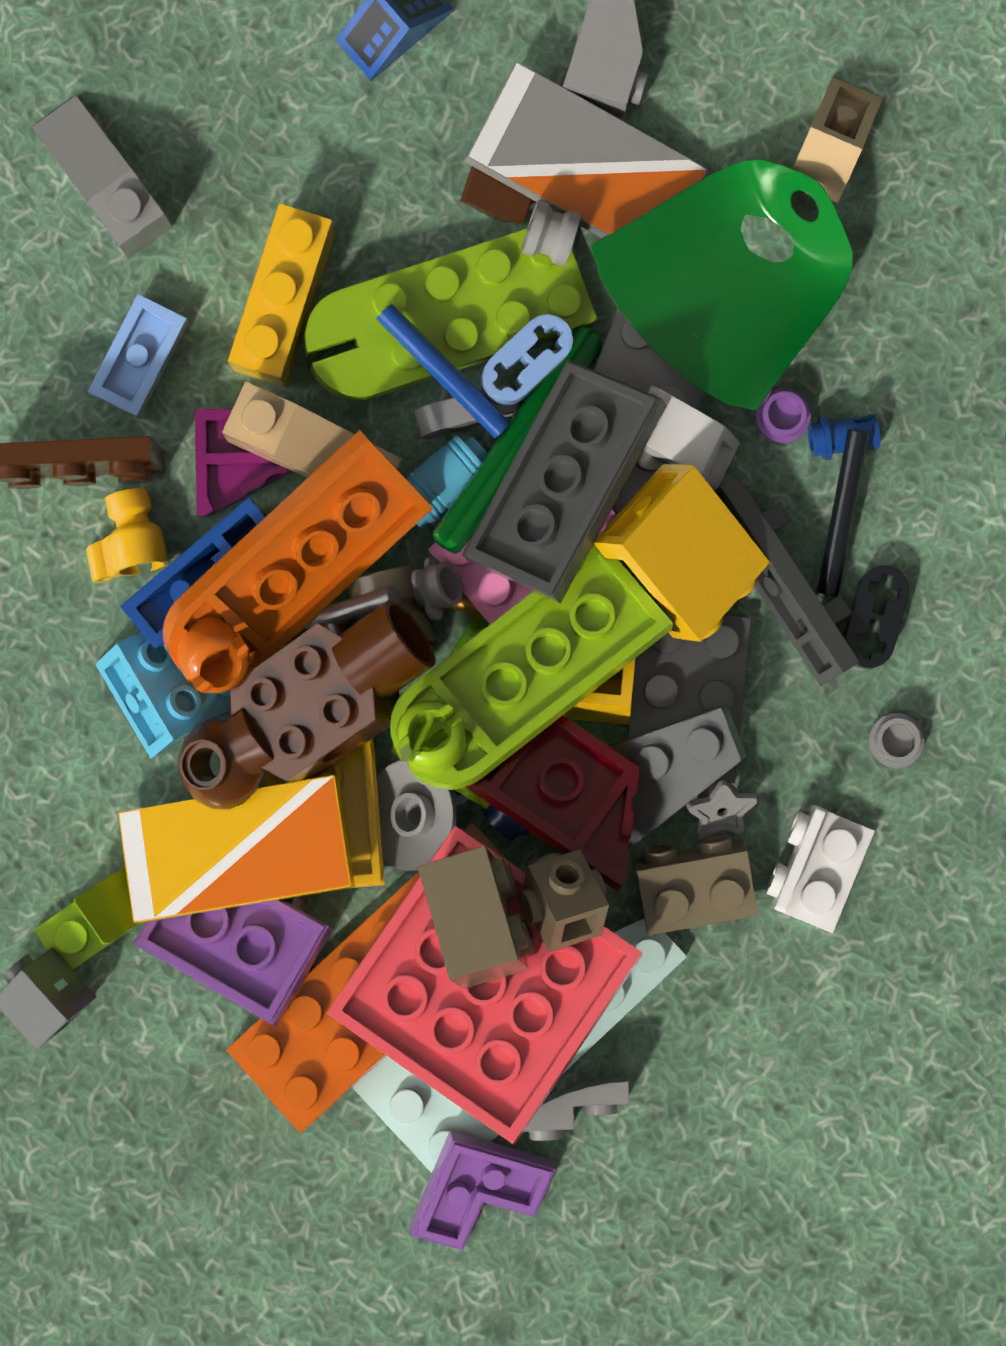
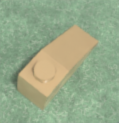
[222,381,402,478]

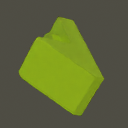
[34,867,141,971]

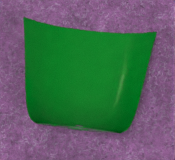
[590,159,853,410]

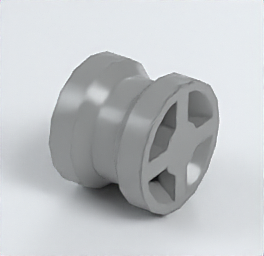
[521,200,581,267]

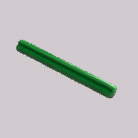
[433,325,602,554]

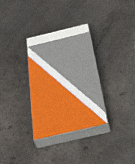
[464,61,708,238]

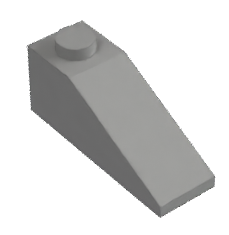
[563,0,649,118]
[32,95,172,259]

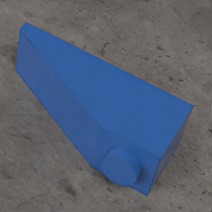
[120,498,267,650]

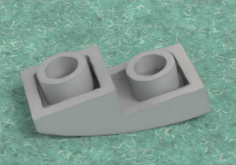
[524,1076,630,1141]

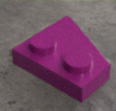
[195,407,306,518]

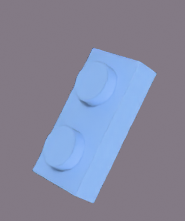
[87,294,189,419]

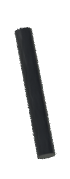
[817,429,870,596]

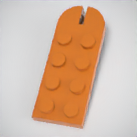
[163,430,433,693]

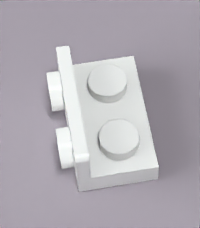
[765,805,875,933]

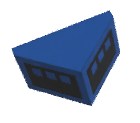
[336,0,454,81]

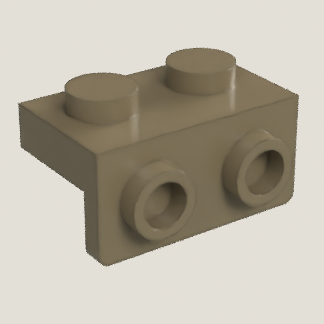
[633,835,758,936]

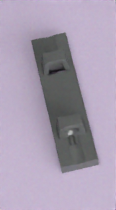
[714,476,859,686]

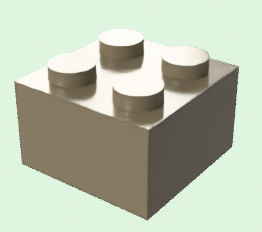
[417,846,535,989]

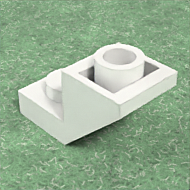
[643,386,740,490]

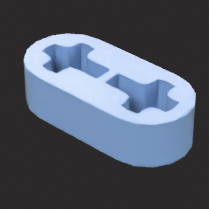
[480,314,573,406]

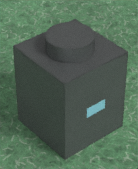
[0,947,97,1050]

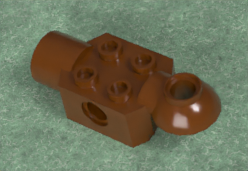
[178,600,436,809]

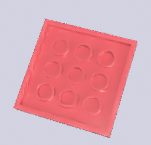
[326,826,643,1145]

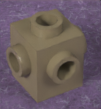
[518,849,609,952]

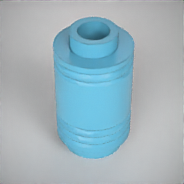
[406,435,488,530]

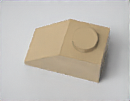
[793,77,882,203]

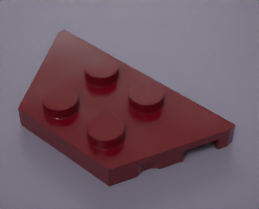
[466,715,640,892]

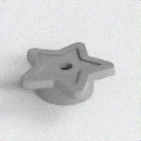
[686,780,757,839]

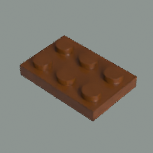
[0,436,165,489]

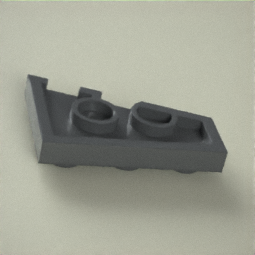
[608,704,747,849]

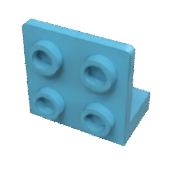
[95,632,231,759]

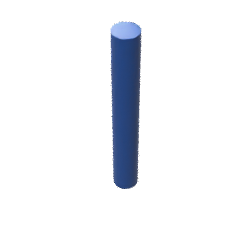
[376,303,510,438]

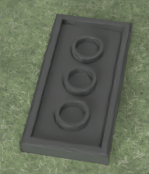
[462,360,667,604]

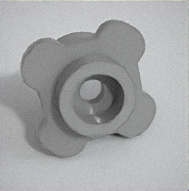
[411,557,463,621]

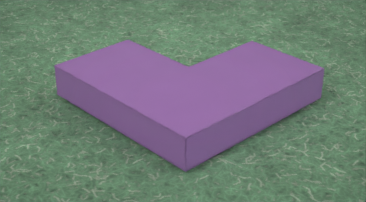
[409,1130,556,1250]

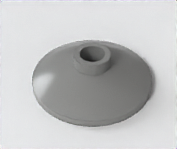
[377,760,457,871]

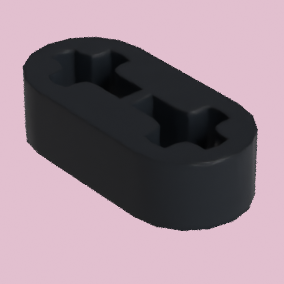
[843,565,909,669]

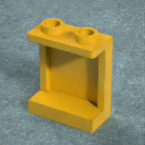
[593,464,770,642]

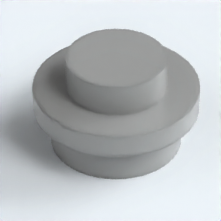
[868,713,925,768]

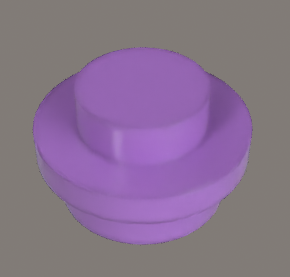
[755,388,811,444]

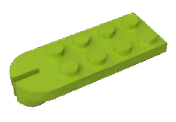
[304,228,598,401]
[390,545,673,790]

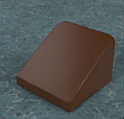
[460,166,532,224]

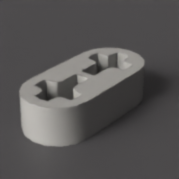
[414,384,521,439]

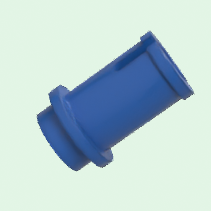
[808,414,880,460]

